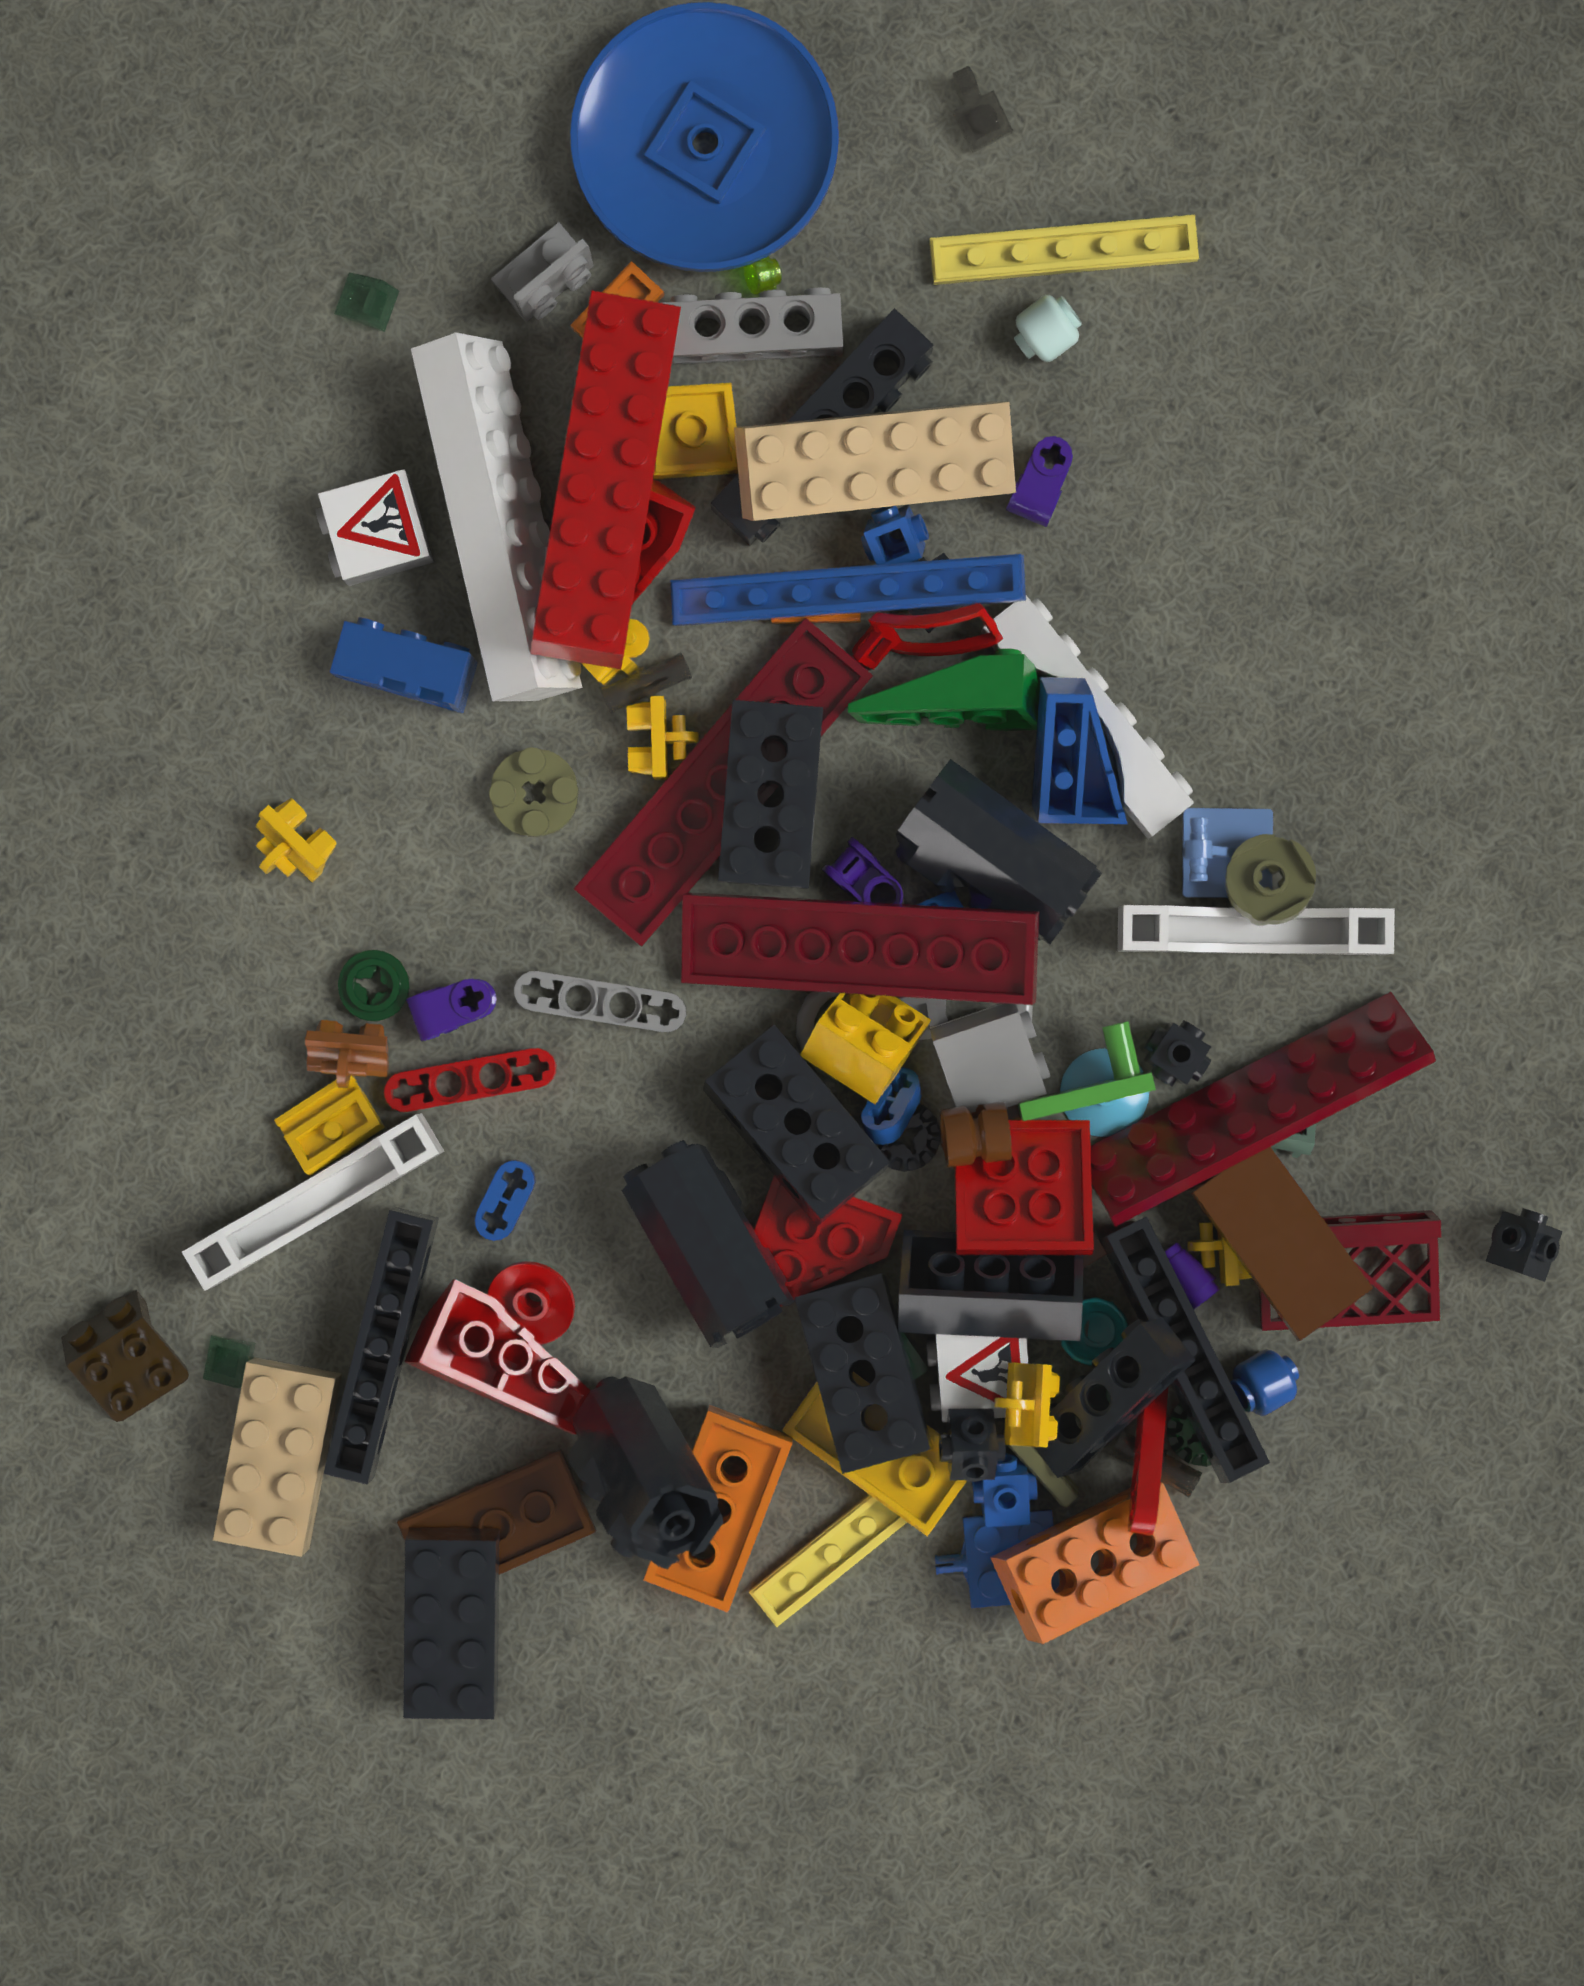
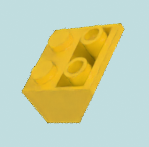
[800,993,931,1104]

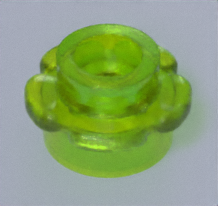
[744,256,782,295]

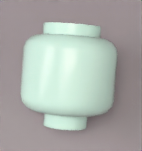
[1014,295,1082,362]

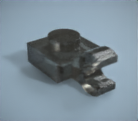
[951,65,1013,153]

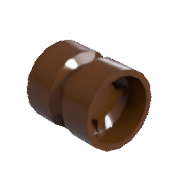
[940,1101,1012,1167]

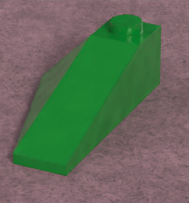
[848,648,1039,731]

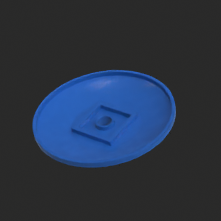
[570,2,839,272]

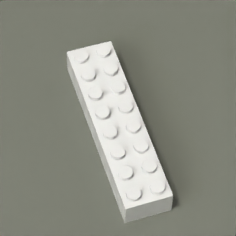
[411,333,582,701]

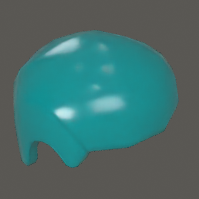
[1061,1297,1128,1366]

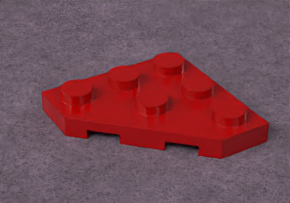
[754,1176,902,1307]

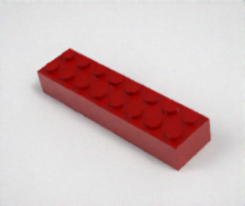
[531,290,681,669]

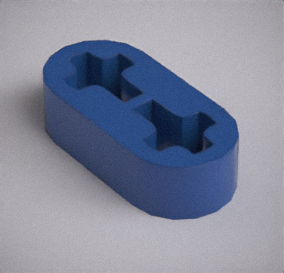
[861,1067,922,1145]
[475,1160,536,1241]

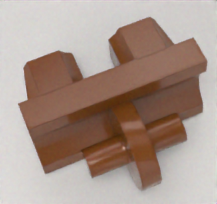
[305,1020,389,1088]

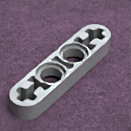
[514,971,687,1032]

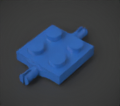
[935,1509,1059,1608]

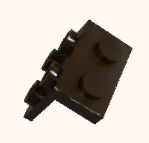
[61,1289,189,1422]

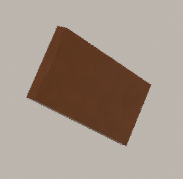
[1191,1147,1373,1342]
[397,1449,597,1575]

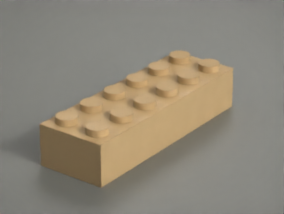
[734,401,1016,521]

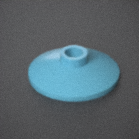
[1060,1048,1149,1137]

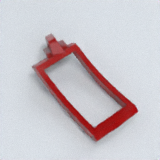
[852,603,1003,670]

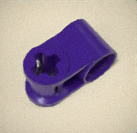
[1006,436,1073,528]
[821,837,903,904]
[406,978,497,1042]

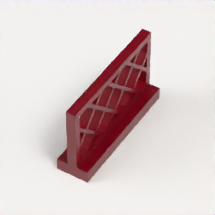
[1259,1210,1441,1331]

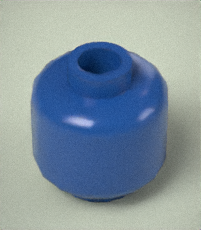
[1230,1349,1299,1416]

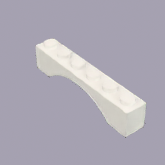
[981,596,1194,839]
[1118,905,1395,955]
[182,1113,445,1291]

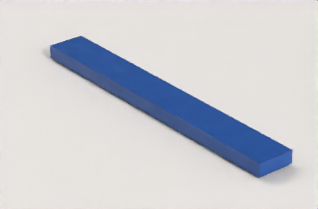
[670,554,1026,626]

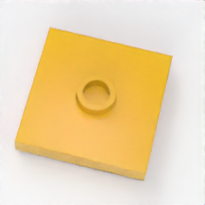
[653,383,738,479]

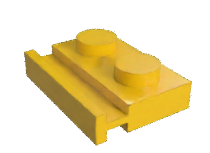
[274,1076,385,1176]

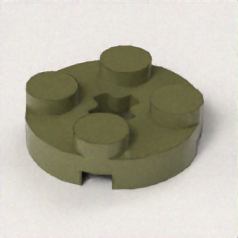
[489,747,579,837]
[1225,834,1316,926]

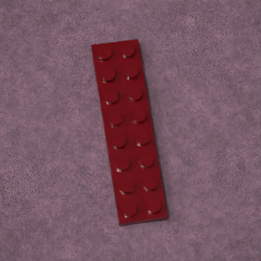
[574,618,873,947]
[681,892,1039,1005]
[1091,992,1436,1227]

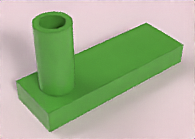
[1017,1021,1156,1121]

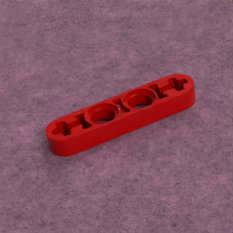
[384,1048,557,1112]
[1128,1387,1168,1536]

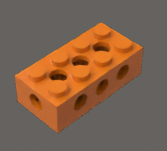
[644,1405,793,1613]
[990,1482,1199,1644]

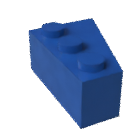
[330,617,478,713]
[1032,677,1128,824]

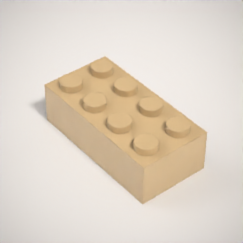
[213,1358,342,1557]

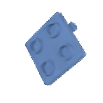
[1182,808,1273,898]

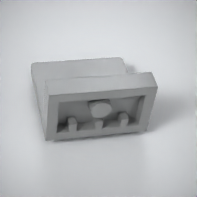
[491,222,594,322]

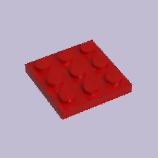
[955,1120,1094,1255]

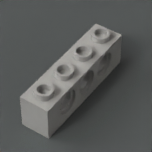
[661,287,843,364]

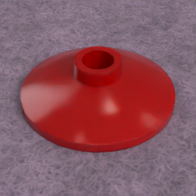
[487,1261,575,1345]

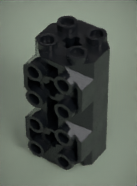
[895,759,1103,945]
[621,1140,795,1348]
[567,1376,724,1569]

